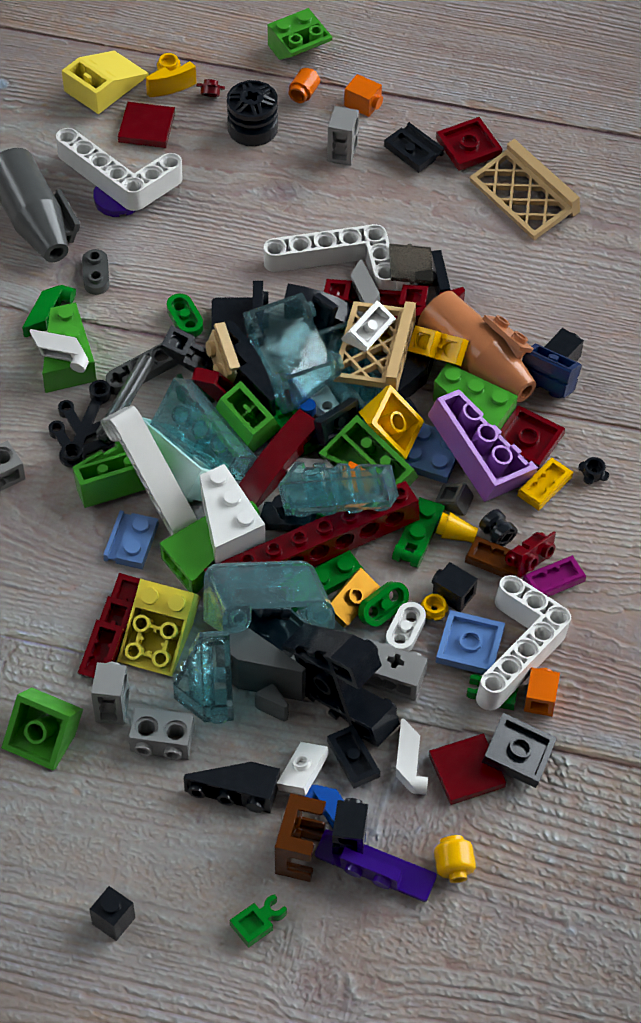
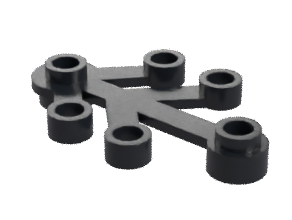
[48,380,115,468]

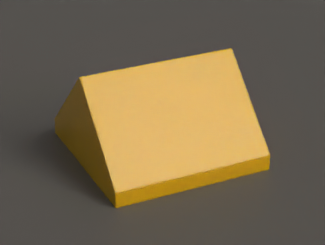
[359,385,424,460]

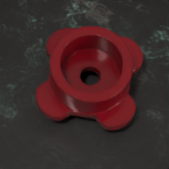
[196,79,225,97]

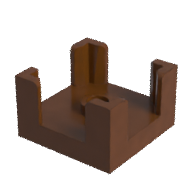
[275,793,326,882]

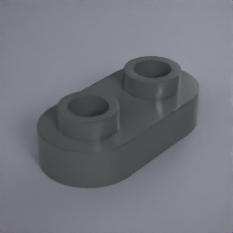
[82,249,110,295]

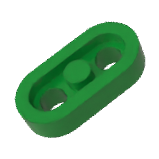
[167,293,203,338]
[358,581,409,627]

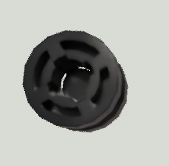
[479,509,518,547]

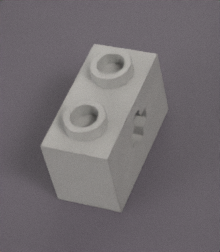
[364,641,428,701]

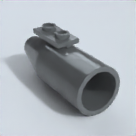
[0,148,80,262]

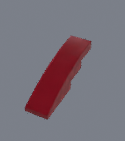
[239,409,316,507]
[78,573,140,679]

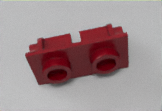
[505,531,556,578]

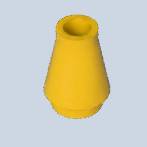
[435,512,478,543]

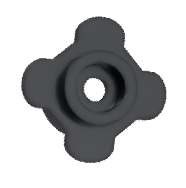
[578,457,609,484]

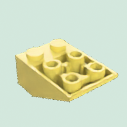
[62,51,149,114]
[117,579,201,677]

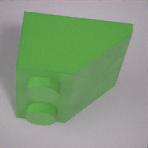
[1,687,83,770]

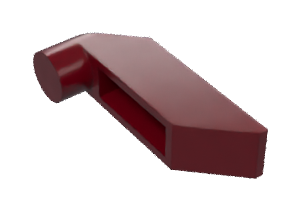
[191,367,235,402]

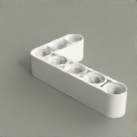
[56,128,183,211]
[264,224,397,291]
[101,406,197,536]
[476,575,571,710]

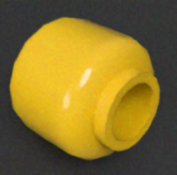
[434,835,476,883]

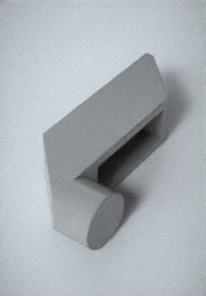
[351,259,380,317]

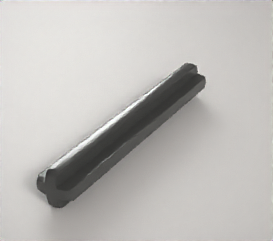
[96,354,154,442]

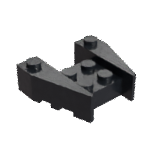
[281,623,400,747]

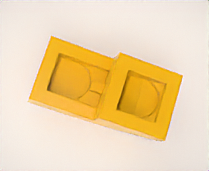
[146,61,197,97]
[408,325,469,366]

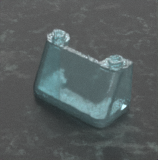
[243,293,344,415]
[203,560,335,634]

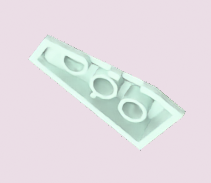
[142,417,238,502]

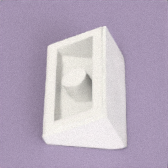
[341,300,396,352]

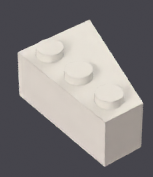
[200,464,265,564]

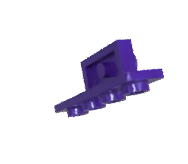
[315,829,437,902]

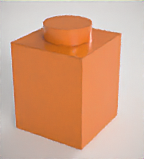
[344,74,383,117]
[524,667,560,717]

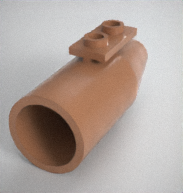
[417,291,536,402]

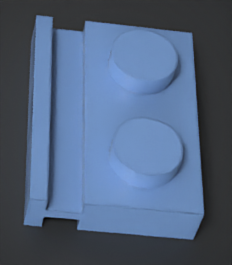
[103,510,159,570]

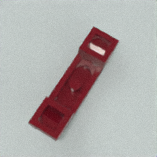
[324,279,429,308]

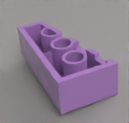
[428,389,538,502]

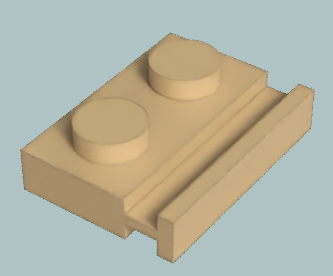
[205,322,240,383]

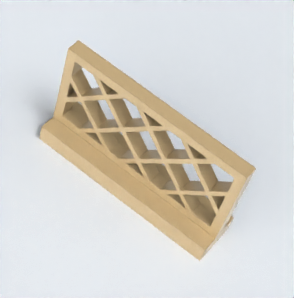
[470,139,580,241]
[332,301,416,391]

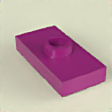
[523,555,586,597]

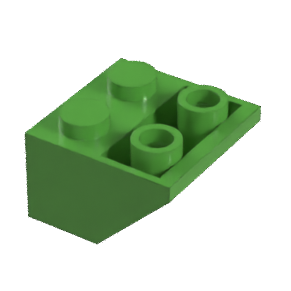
[267,8,332,60]
[206,381,281,464]

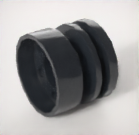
[227,80,278,146]

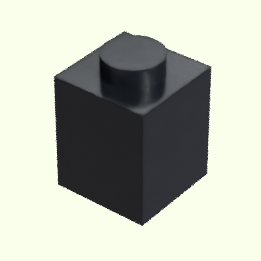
[544,327,584,362]
[431,562,478,612]
[89,886,135,941]

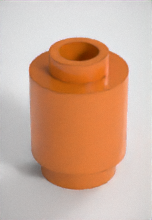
[288,68,321,103]

